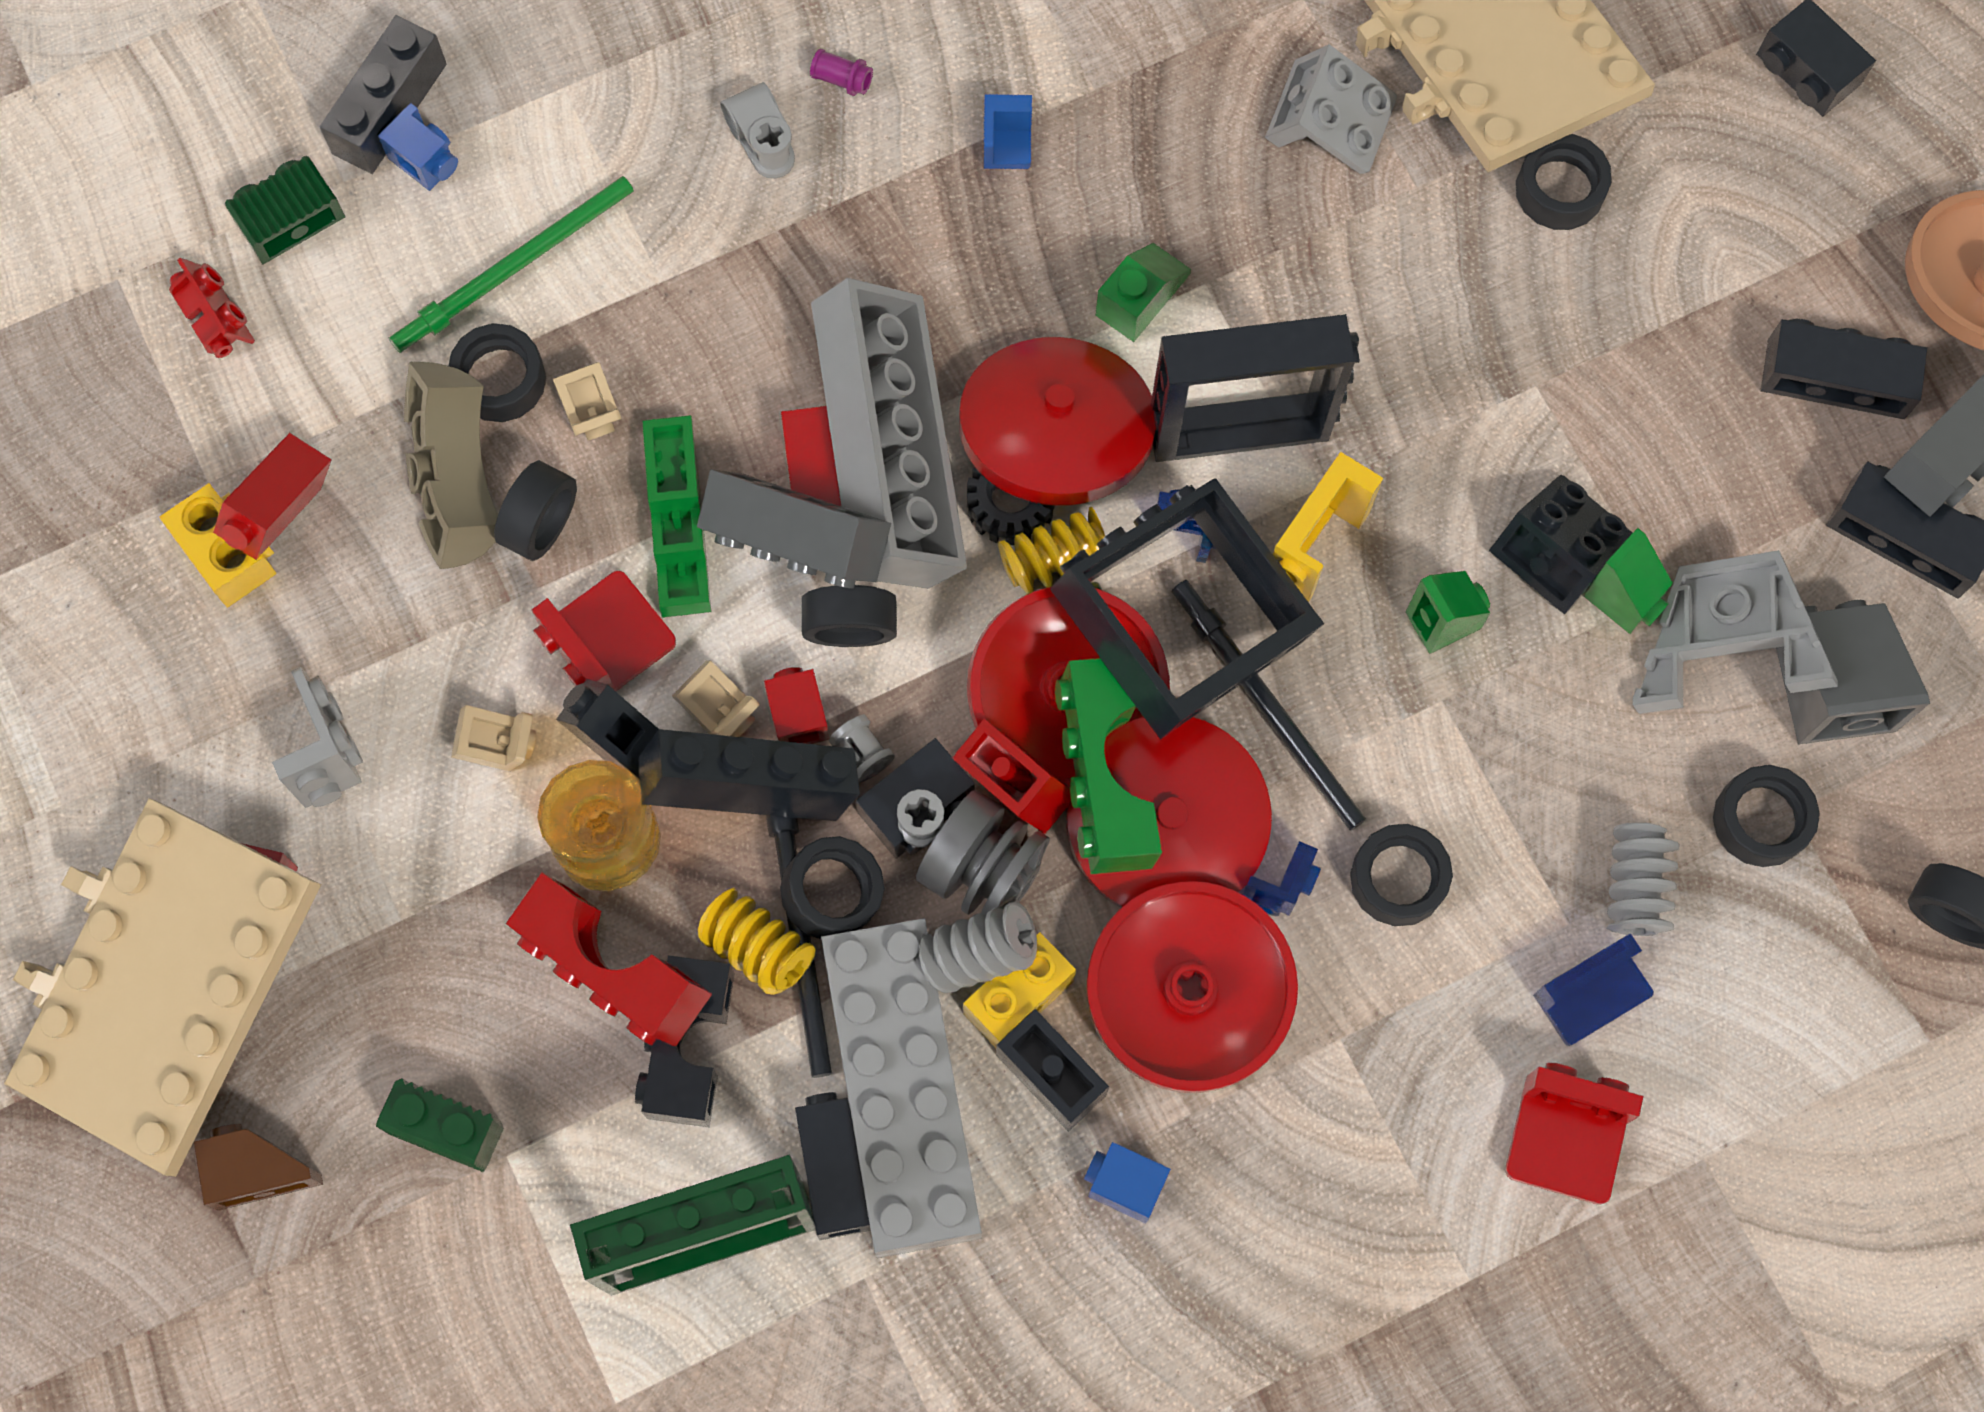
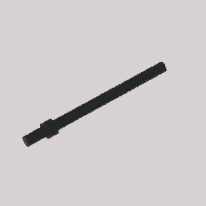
[1171,580,1366,831]
[766,815,832,1078]

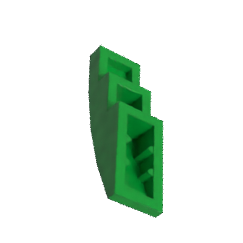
[642,415,712,618]

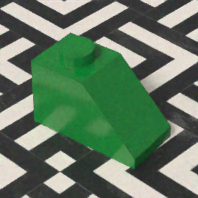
[1095,243,1191,342]
[1583,528,1673,634]
[1405,571,1490,654]

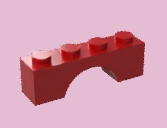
[506,872,712,1047]

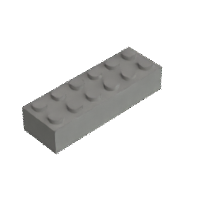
[811,278,967,589]
[821,918,982,1259]

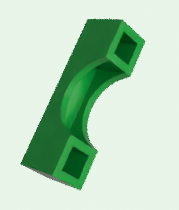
[1055,658,1162,874]

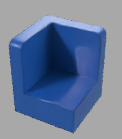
[984,94,1032,169]

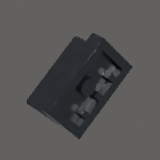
[1489,475,1633,615]

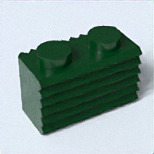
[225,156,346,265]
[376,1078,504,1172]

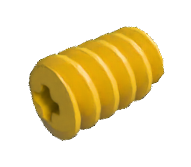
[998,507,1105,594]
[698,888,816,995]

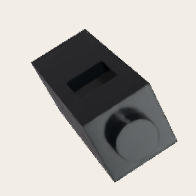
[556,679,659,791]
[795,1092,871,1240]

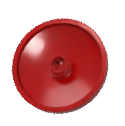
[959,337,1156,505]
[967,587,1170,787]
[1066,717,1272,908]
[1087,881,1298,1093]

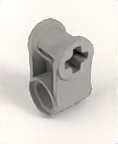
[720,82,795,179]

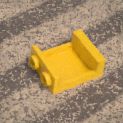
[1273,451,1383,602]

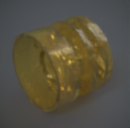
[537,760,661,891]

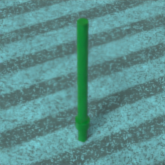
[388,176,634,353]

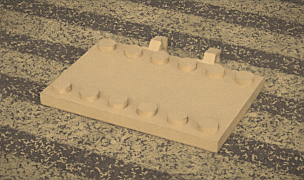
[1355,0,1655,172]
[4,798,322,1177]

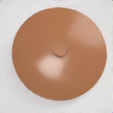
[1905,190,1984,350]

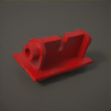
[169,257,255,358]

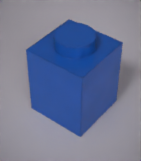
[1084,1142,1171,1224]

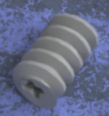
[1606,822,1680,936]
[919,902,1037,993]

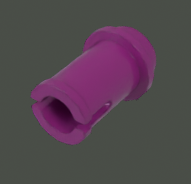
[810,48,873,96]

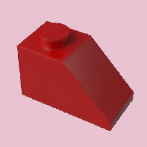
[952,718,1071,834]

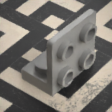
[1265,44,1397,174]

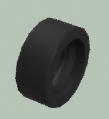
[1516,134,1612,230]
[449,323,546,422]
[494,460,577,561]
[801,585,897,647]
[1713,765,1820,867]
[1350,824,1453,927]
[780,836,885,939]
[1908,863,1984,949]

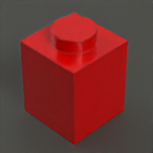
[764,667,830,744]

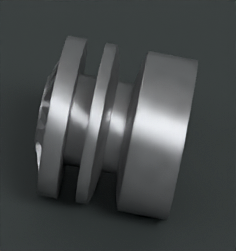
[916,790,1050,915]

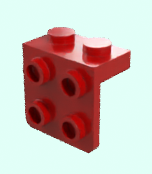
[531,571,676,691]
[1505,1063,1644,1205]

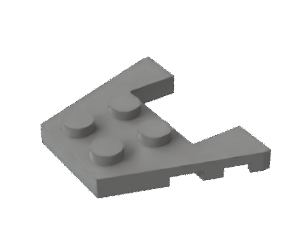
[1633,550,1838,714]

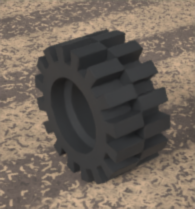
[967,467,1055,545]

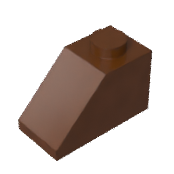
[194,1124,323,1211]

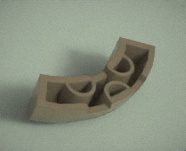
[404,362,498,569]

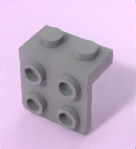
[272,667,363,808]

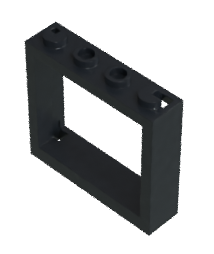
[1151,314,1360,462]
[1050,478,1324,739]

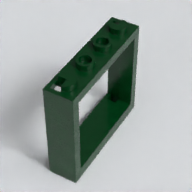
[570,1154,816,1296]

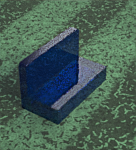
[1533,933,1654,1046]

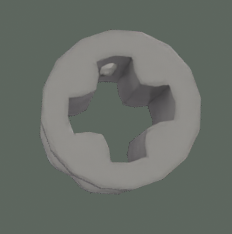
[829,714,895,783]
[897,789,945,848]

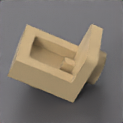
[553,362,621,440]
[672,660,760,737]
[451,705,536,771]

